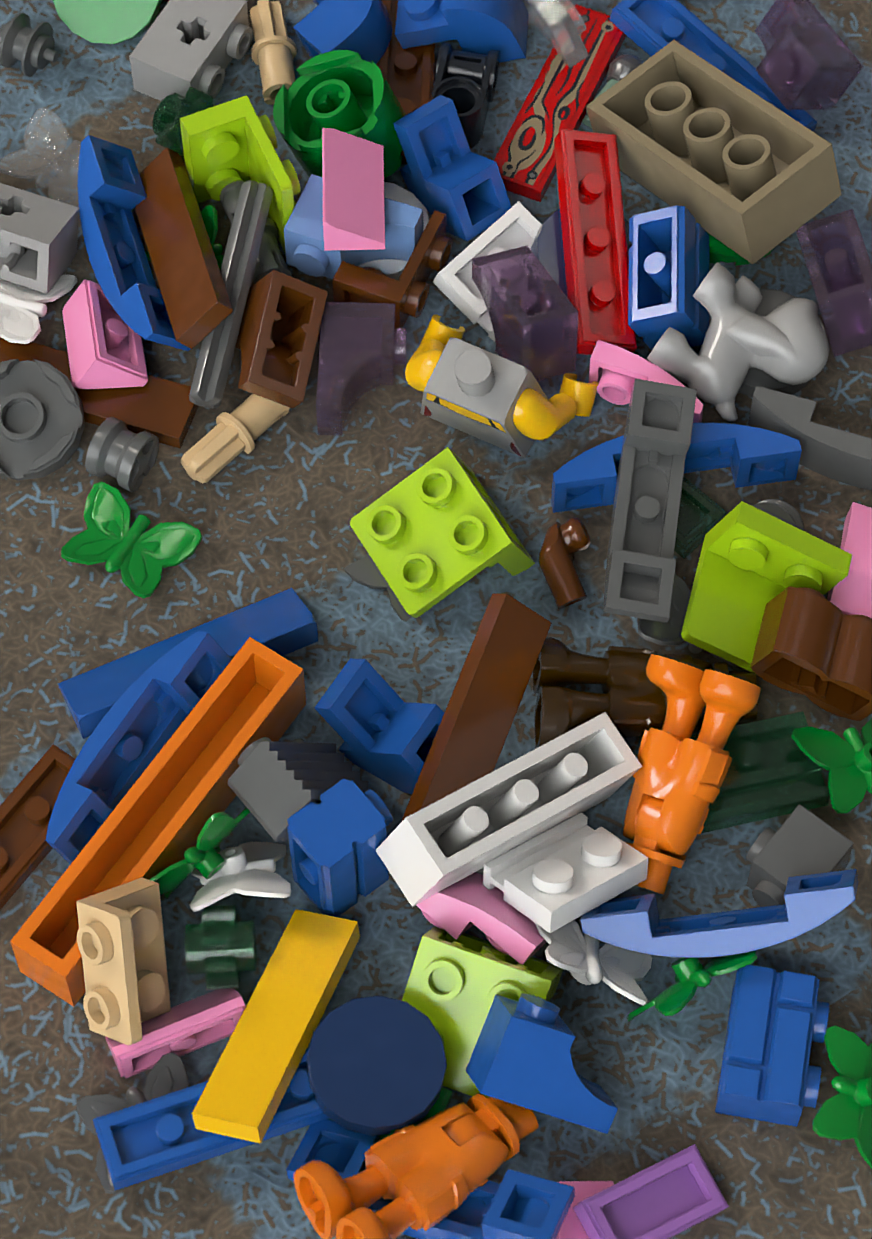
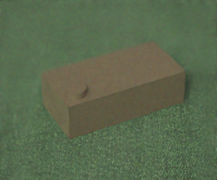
[586,40,842,264]

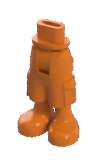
[623,654,761,895]
[294,1093,538,1239]

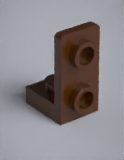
[333,210,453,334]

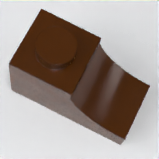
[235,270,328,409]

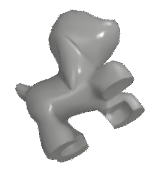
[647,262,830,422]

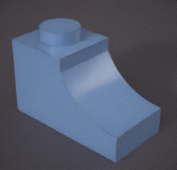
[284,174,423,279]

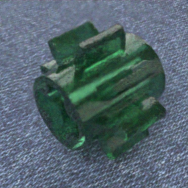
[152,87,216,164]
[185,905,257,990]

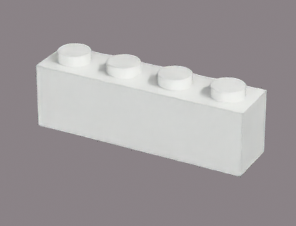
[375,712,642,907]

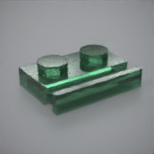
[691,711,830,833]

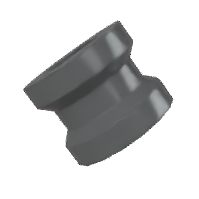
[85,416,159,493]

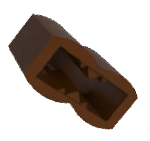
[750,587,872,721]

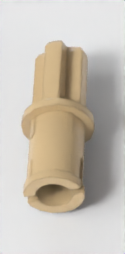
[250,0,296,105]
[181,394,290,484]

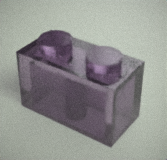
[796,209,872,357]

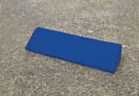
[58,588,318,739]

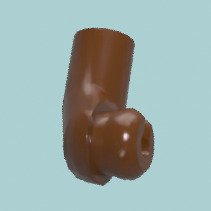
[539,518,591,609]

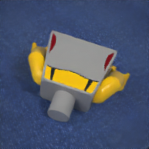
[405,315,599,458]

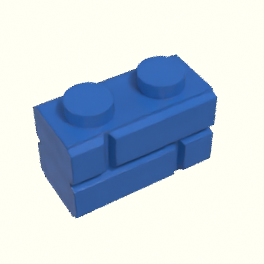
[628,205,709,350]
[287,778,393,917]
[715,965,829,1127]

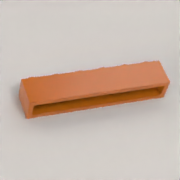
[10,637,306,1007]

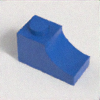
[466,993,618,1134]

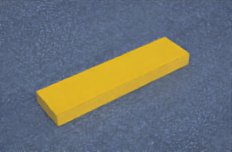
[192,909,360,1144]

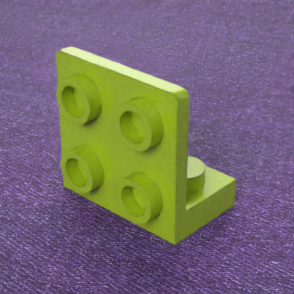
[180,95,301,254]
[350,447,535,618]
[681,501,852,674]
[402,926,563,1098]

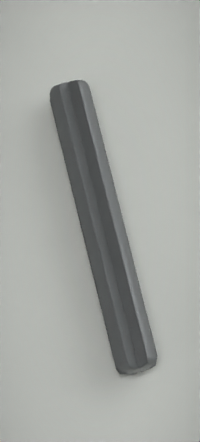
[189,180,273,409]

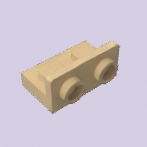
[76,878,171,1046]

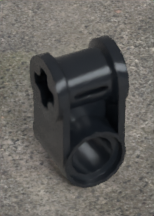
[432,42,500,149]

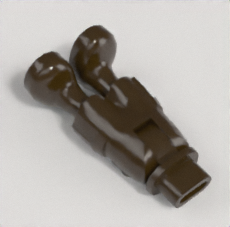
[532,637,758,749]

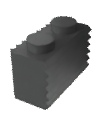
[227,737,376,842]

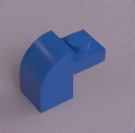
[293,0,392,64]
[395,0,529,63]
[393,95,512,241]
[314,658,444,794]

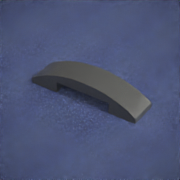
[604,378,697,623]
[748,385,872,490]

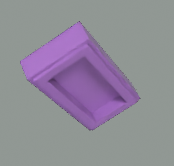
[573,1144,729,1239]

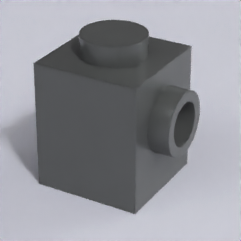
[746,804,854,907]

